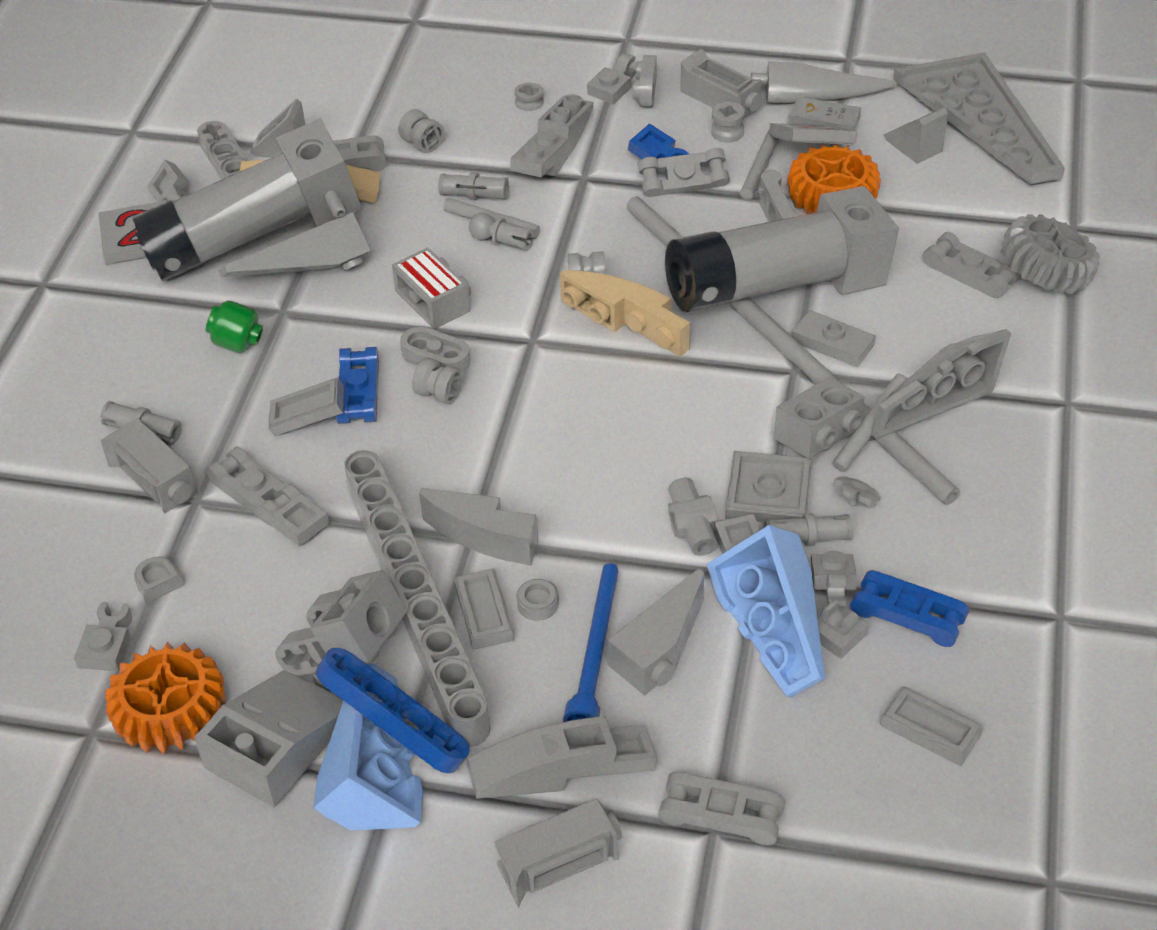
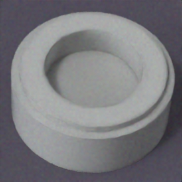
[516,579,559,621]

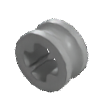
[514,83,544,111]

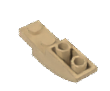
[560,270,690,357]

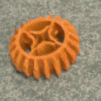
[787,144,881,214]
[105,641,226,754]

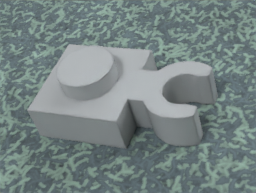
[74,602,132,672]

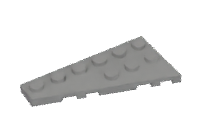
[893,52,1065,184]

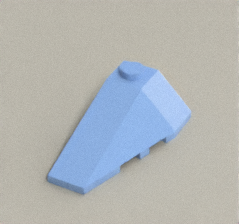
[707,525,825,697]
[313,663,423,830]

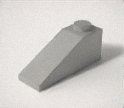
[607,568,705,696]

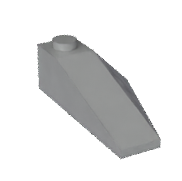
[219,212,371,277]
[871,329,1011,439]

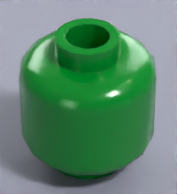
[205,300,263,354]

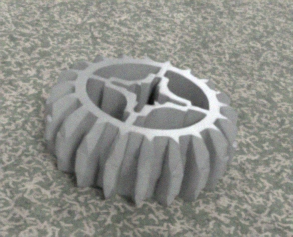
[1000,214,1100,294]

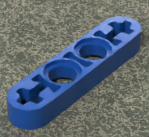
[316,648,470,773]

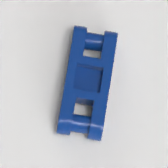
[336,347,379,424]
[850,570,969,647]

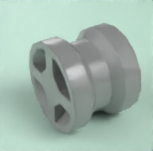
[711,101,745,143]

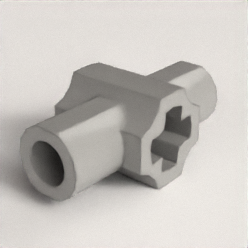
[668,477,718,556]

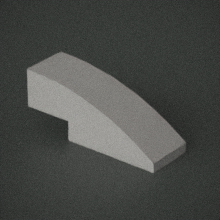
[419,488,538,566]

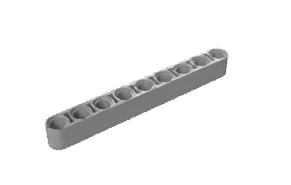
[344,450,490,747]

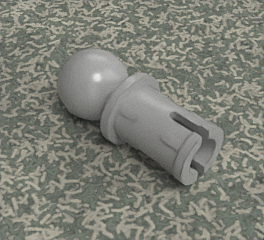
[469,213,534,250]

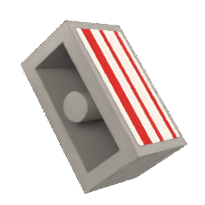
[392,247,471,329]

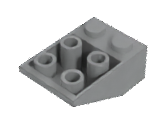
[194,670,343,807]

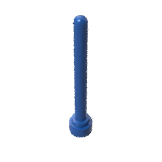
[563,563,618,722]

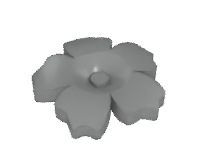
[833,477,881,507]

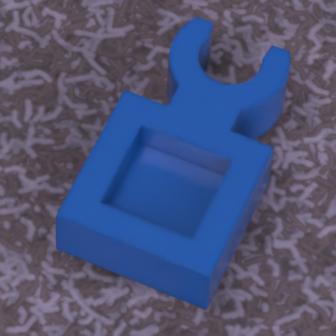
[628,123,689,159]

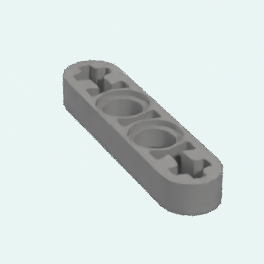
[197,121,249,180]

